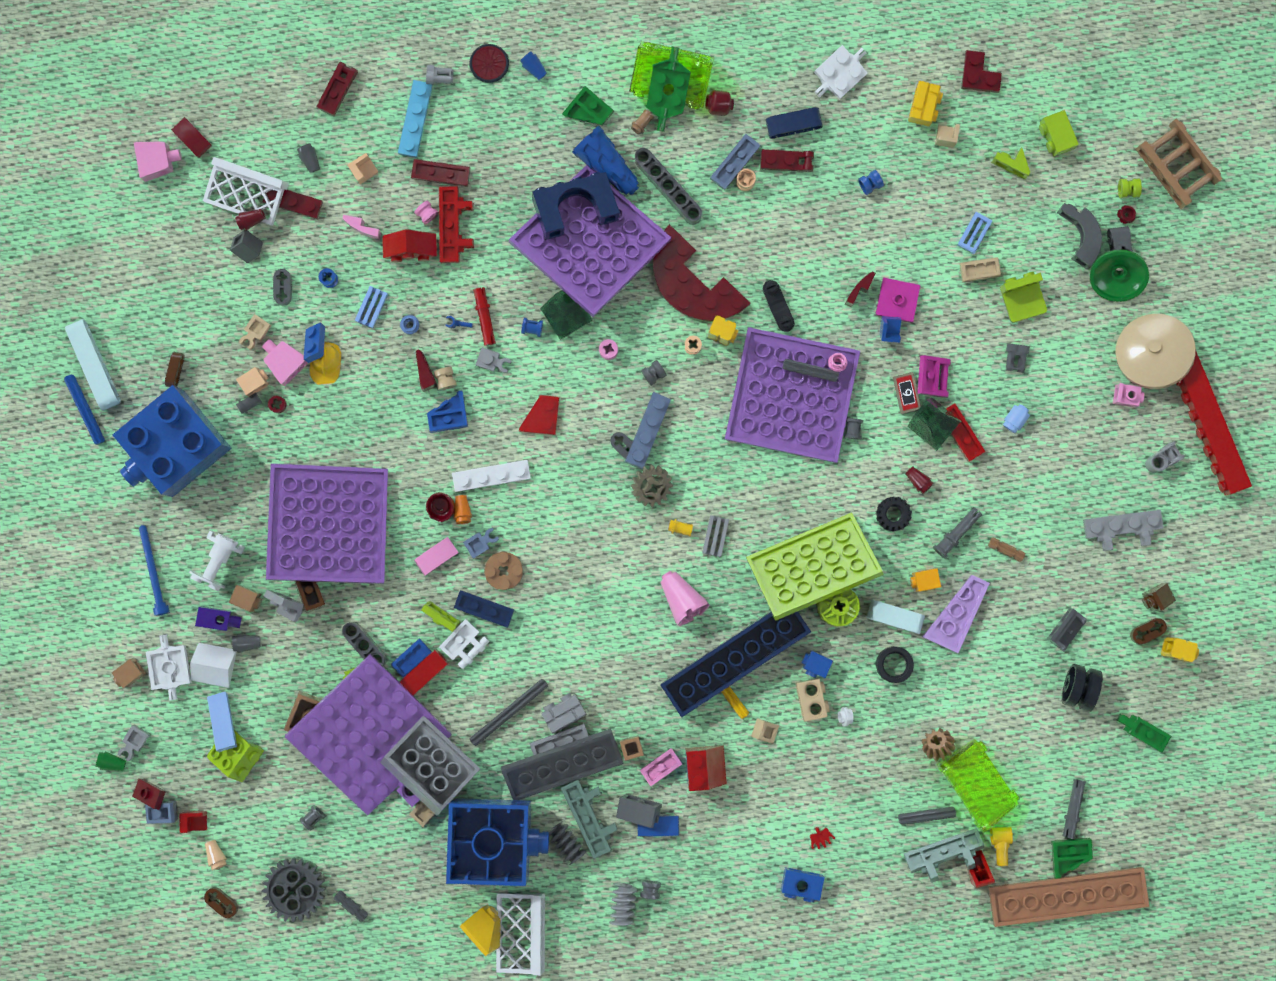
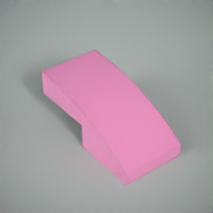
[343,215,381,240]
[414,537,459,576]

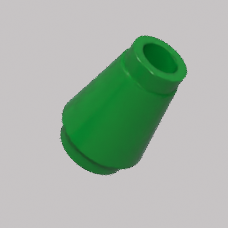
[95,751,126,772]

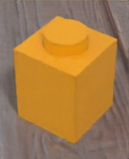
[910,568,941,592]

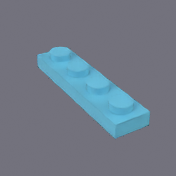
[398,80,433,158]

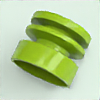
[816,589,860,626]

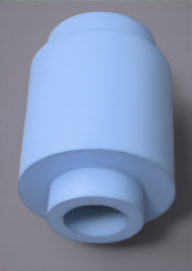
[1003,404,1030,434]

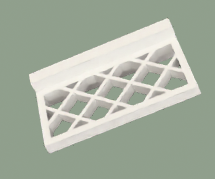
[203,157,289,226]
[496,893,545,976]

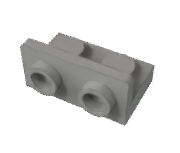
[264,590,304,622]

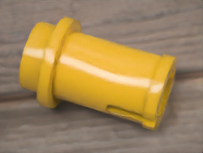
[668,519,693,536]

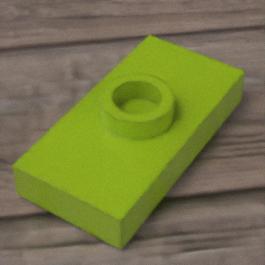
[421,601,461,632]

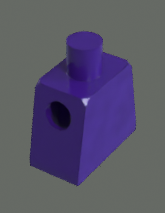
[195,606,242,631]

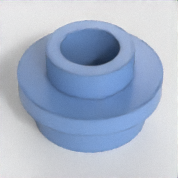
[400,315,419,334]

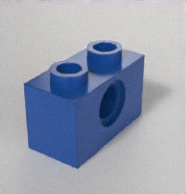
[780,867,825,903]

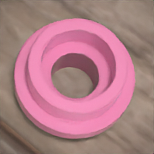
[828,353,848,372]

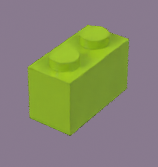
[1039,110,1079,157]

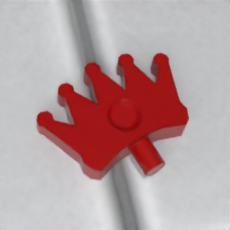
[810,827,835,849]

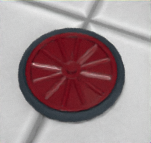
[469,44,509,83]

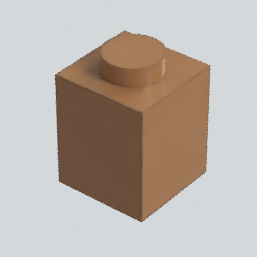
[229,585,262,612]
[112,658,146,688]
[620,735,644,761]

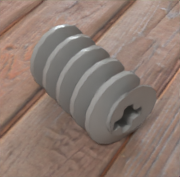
[609,883,637,926]

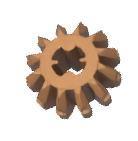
[922,728,955,762]

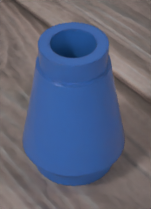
[520,51,547,80]

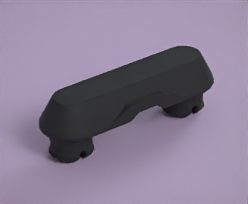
[763,280,795,332]

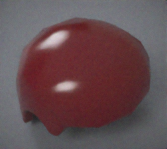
[426,492,455,523]

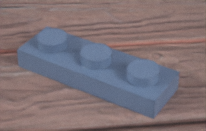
[710,134,761,190]

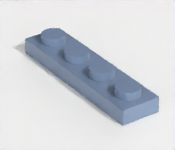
[625,392,671,470]

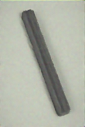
[470,679,548,746]

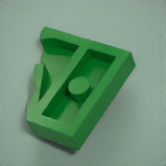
[562,86,614,126]
[1051,838,1093,879]

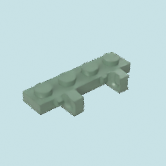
[561,779,618,859]
[904,828,984,883]

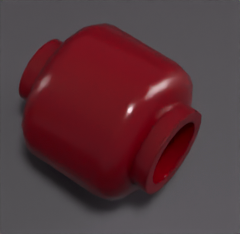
[705,90,734,116]

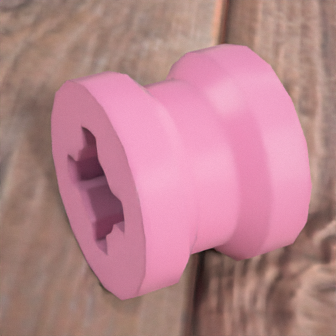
[414,200,439,225]
[599,339,618,360]

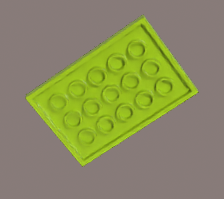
[746,512,884,621]

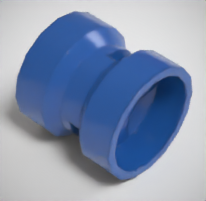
[858,170,884,195]

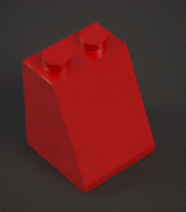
[685,745,727,791]

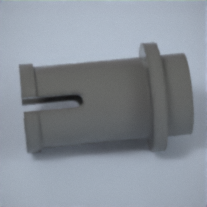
[236,392,262,414]

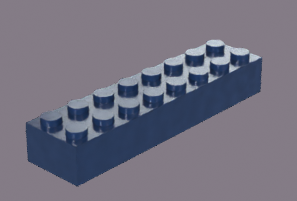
[660,611,811,718]

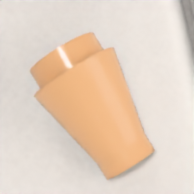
[205,840,227,871]

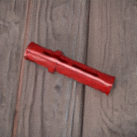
[473,287,496,346]

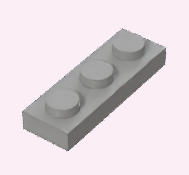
[529,724,589,755]

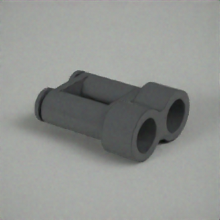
[1006,344,1030,373]

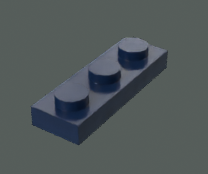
[454,590,515,628]

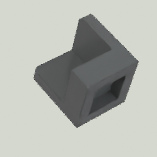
[230,230,263,263]

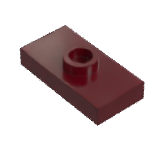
[132,778,166,810]

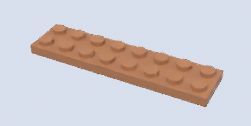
[988,867,1150,927]

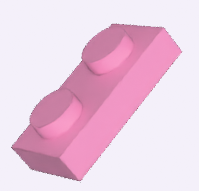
[640,748,682,786]

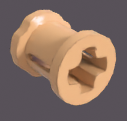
[685,336,702,355]

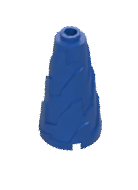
[572,125,639,195]

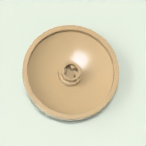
[1116,314,1195,389]

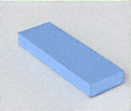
[207,691,237,752]

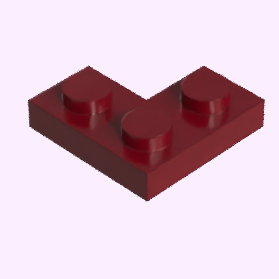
[961,50,1002,93]

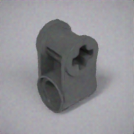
[1107,226,1133,252]

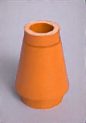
[453,495,472,524]

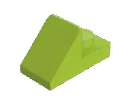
[991,147,1030,179]

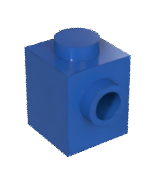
[801,651,833,678]

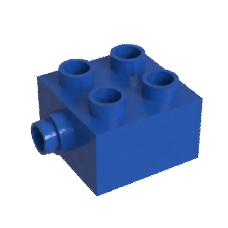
[112,385,232,497]
[446,798,549,886]

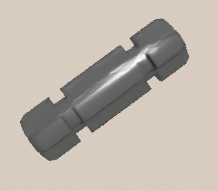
[334,891,368,922]

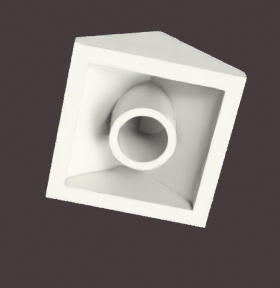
[190,643,237,688]

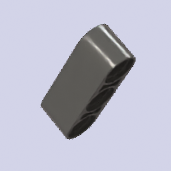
[342,622,387,666]

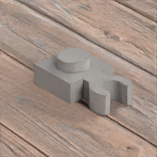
[476,347,512,373]
[118,725,151,761]

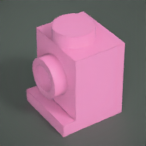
[1113,383,1144,407]

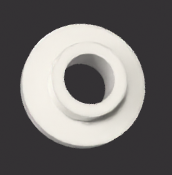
[838,707,853,727]

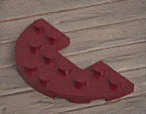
[653,224,751,321]

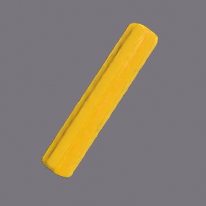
[721,686,749,719]

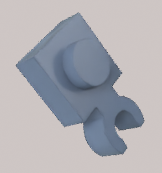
[463,528,500,559]

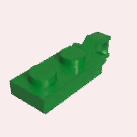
[1117,714,1172,753]

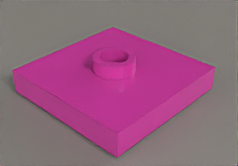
[875,277,921,323]

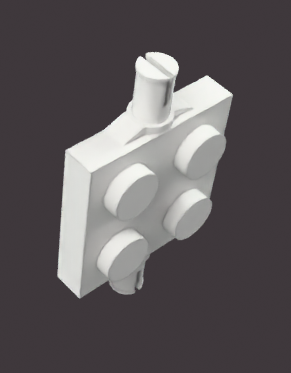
[814,45,868,100]
[146,634,192,701]

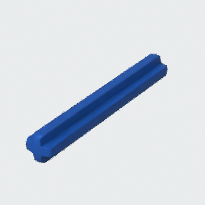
[64,374,105,445]

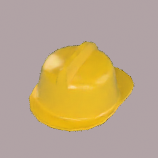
[309,341,341,385]

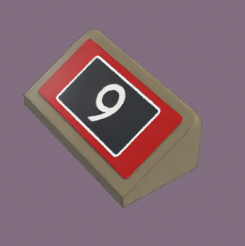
[893,372,921,414]

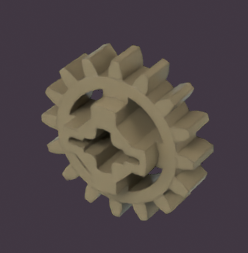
[631,465,673,507]

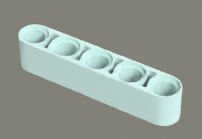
[65,319,121,411]

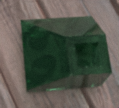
[540,290,593,341]
[907,397,961,451]

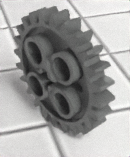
[261,857,326,922]

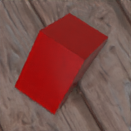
[967,850,995,888]

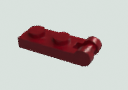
[316,61,358,116]
[760,149,814,172]

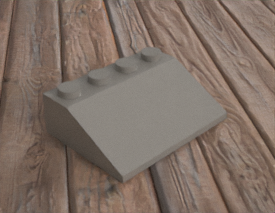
[380,716,480,816]

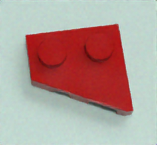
[519,395,560,435]

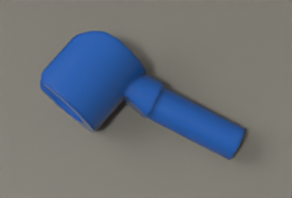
[445,316,473,329]

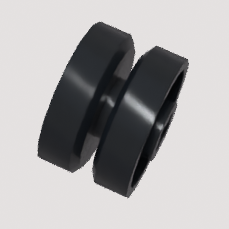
[1062,664,1103,712]

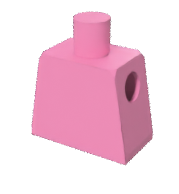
[134,142,182,182]
[262,339,308,386]

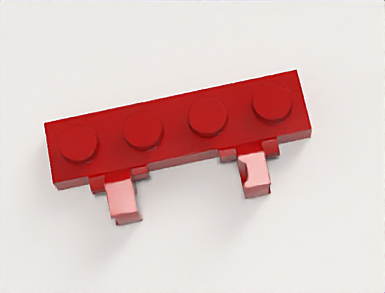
[439,186,474,263]

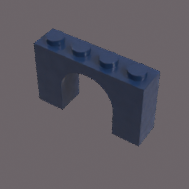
[532,172,620,240]

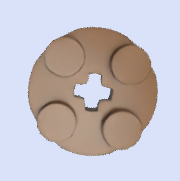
[484,552,523,590]

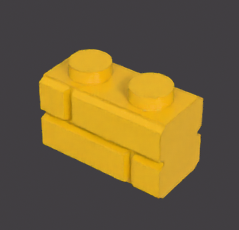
[908,81,943,127]
[708,315,739,346]
[1161,637,1199,662]

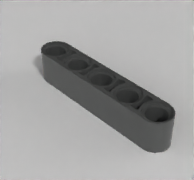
[635,148,702,225]

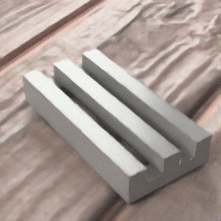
[702,515,729,557]

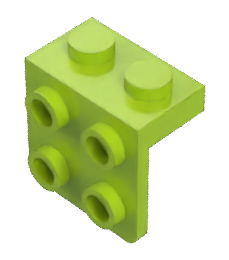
[1000,271,1047,323]
[207,730,264,782]

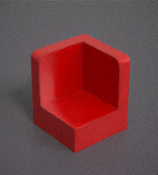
[179,811,207,833]

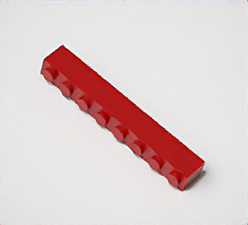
[1176,349,1252,496]

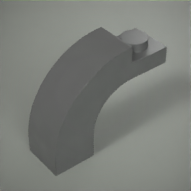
[1057,203,1102,269]

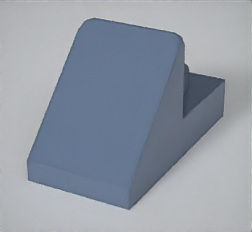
[145,800,178,824]

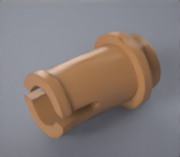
[631,109,654,134]

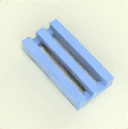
[957,212,992,255]
[355,286,388,328]

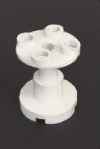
[189,530,245,591]

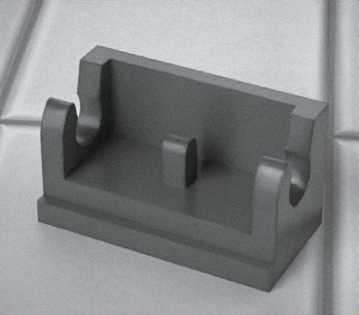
[1047,608,1087,652]
[616,794,662,828]

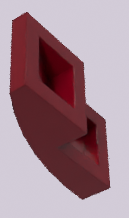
[171,117,212,158]
[845,271,876,307]

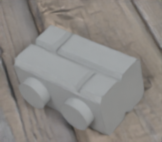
[541,693,587,734]

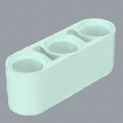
[866,600,925,634]

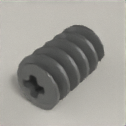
[548,821,586,865]

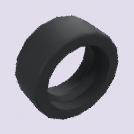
[876,646,914,683]

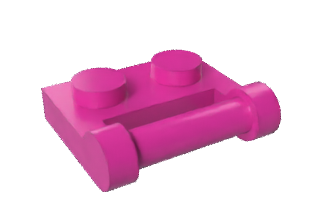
[917,355,951,398]

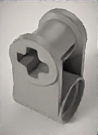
[1145,441,1185,473]

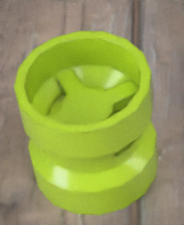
[1118,178,1142,198]

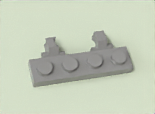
[1083,510,1163,551]

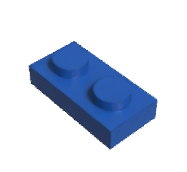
[304,323,325,363]

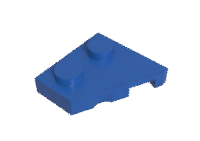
[427,390,468,433]

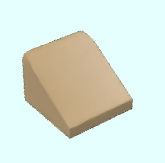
[751,718,779,744]

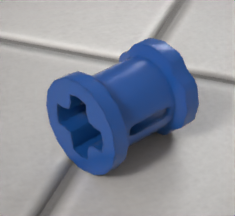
[318,268,338,288]
[521,317,543,337]

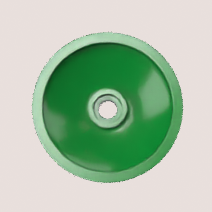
[1090,250,1149,302]

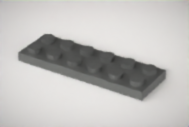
[501,729,624,800]

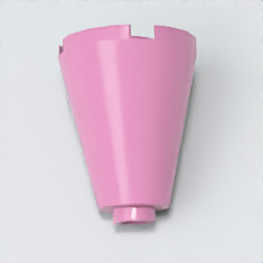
[660,571,710,626]

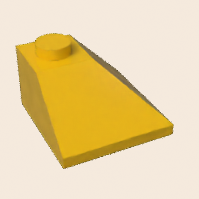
[459,904,501,957]

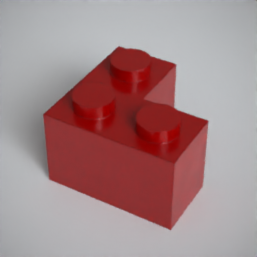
[382,229,437,263]

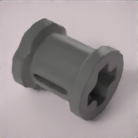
[844,418,863,440]
[299,805,326,831]

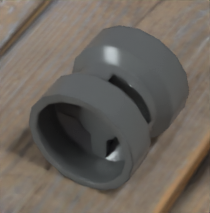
[641,360,667,386]

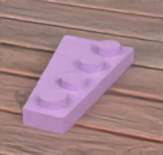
[922,575,990,653]

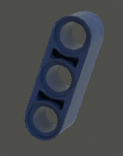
[765,107,823,139]

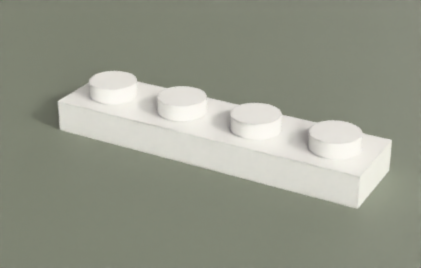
[452,460,531,492]

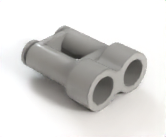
[426,65,453,85]

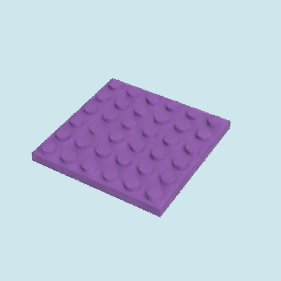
[509,165,671,317]
[724,327,860,463]
[266,464,388,584]
[285,654,452,816]

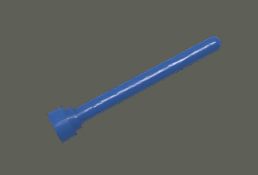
[139,525,170,616]

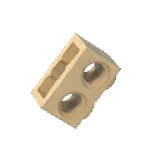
[795,678,830,722]

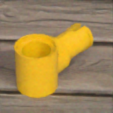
[990,827,1013,866]

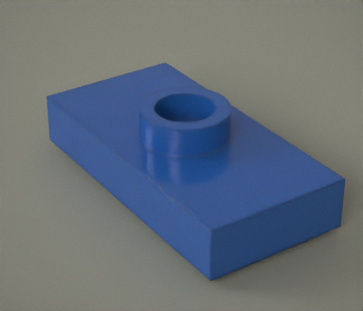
[391,638,432,678]

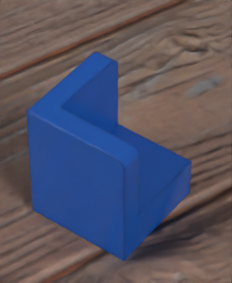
[880,316,901,343]

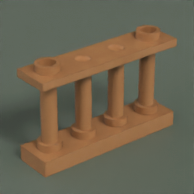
[1135,118,1222,209]

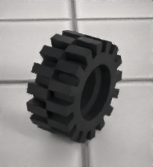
[876,496,912,532]

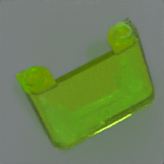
[629,42,715,110]
[936,739,1020,833]

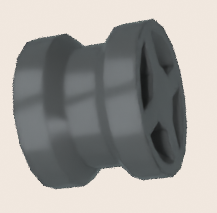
[640,880,661,899]

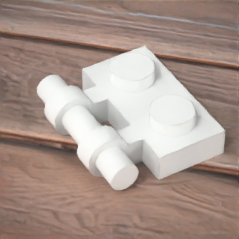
[439,619,489,669]

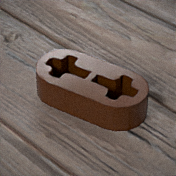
[165,351,185,387]
[1130,618,1167,644]
[204,887,238,918]

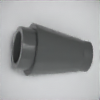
[297,143,320,173]
[232,634,261,653]

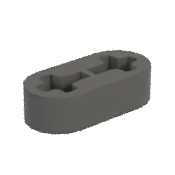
[273,269,292,306]
[610,432,632,460]

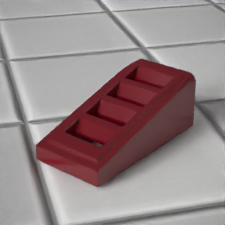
[416,350,437,392]

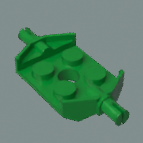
[645,46,691,132]

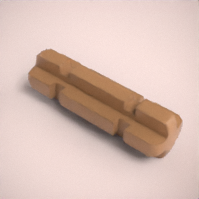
[988,537,1026,562]

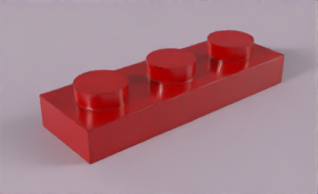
[938,403,986,462]

